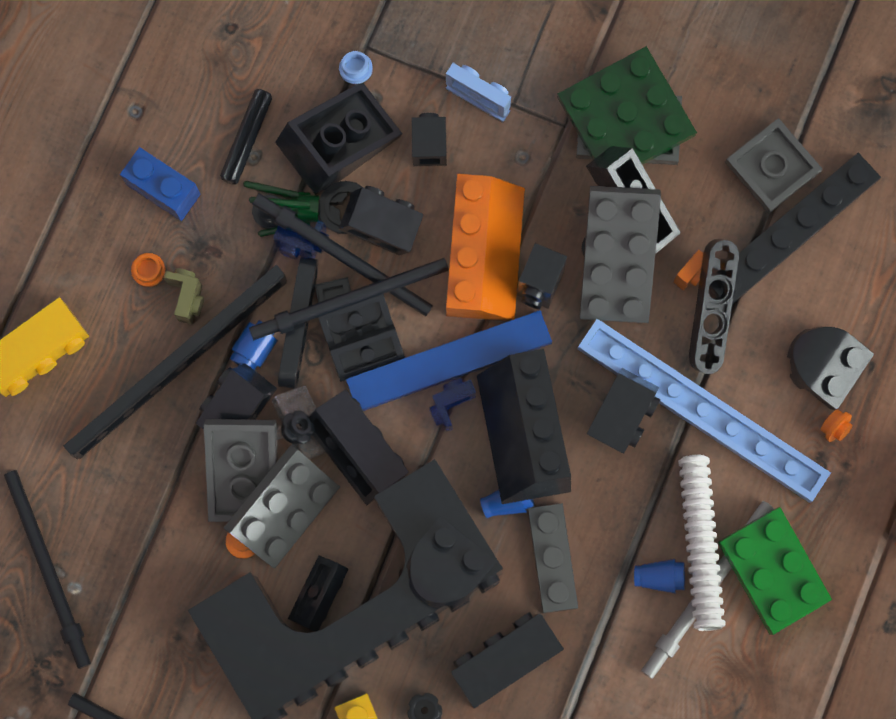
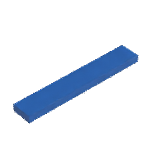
[346,310,552,411]

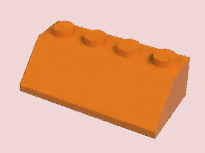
[446,174,525,321]

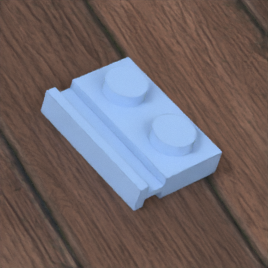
[446,63,511,122]

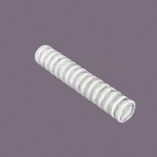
[678,455,726,631]

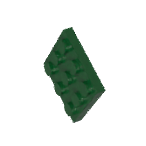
[557,46,697,165]

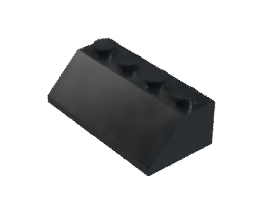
[477,349,571,504]

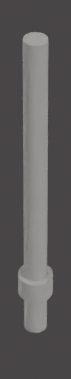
[641,501,774,679]

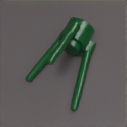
[243,181,319,237]

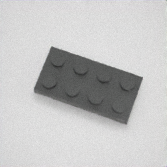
[580,186,661,323]

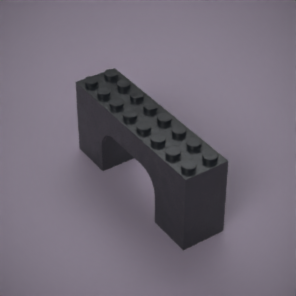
[188,459,503,719]

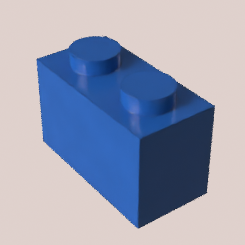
[120,147,201,222]

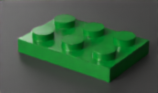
[718,507,832,635]

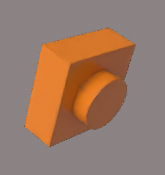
[673,249,703,291]

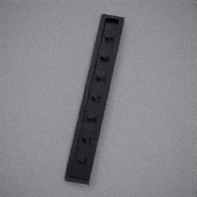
[63,265,287,460]

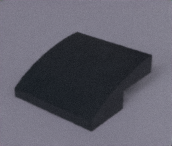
[318,294,405,382]

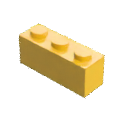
[0,297,89,397]

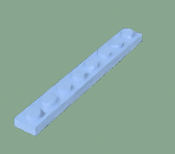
[577,319,831,503]

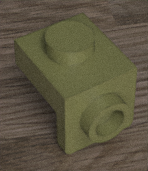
[163,268,204,325]

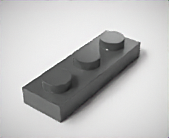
[528,503,578,613]

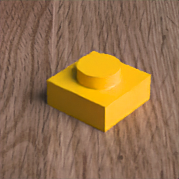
[334,694,378,719]

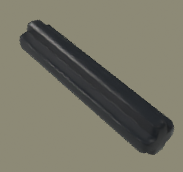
[220,89,272,184]

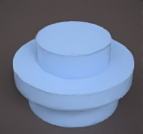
[339,51,373,84]

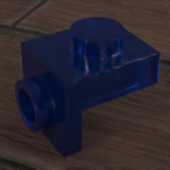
[273,220,329,259]
[429,378,476,432]

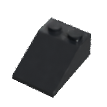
[275,83,403,195]

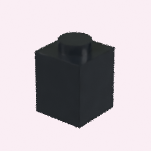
[412,113,447,166]

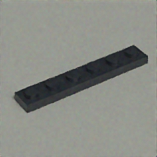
[709,152,881,305]

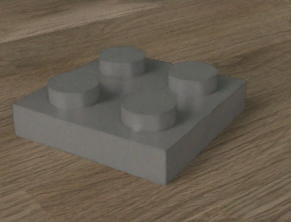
[725,118,822,214]

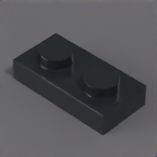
[288,555,349,632]

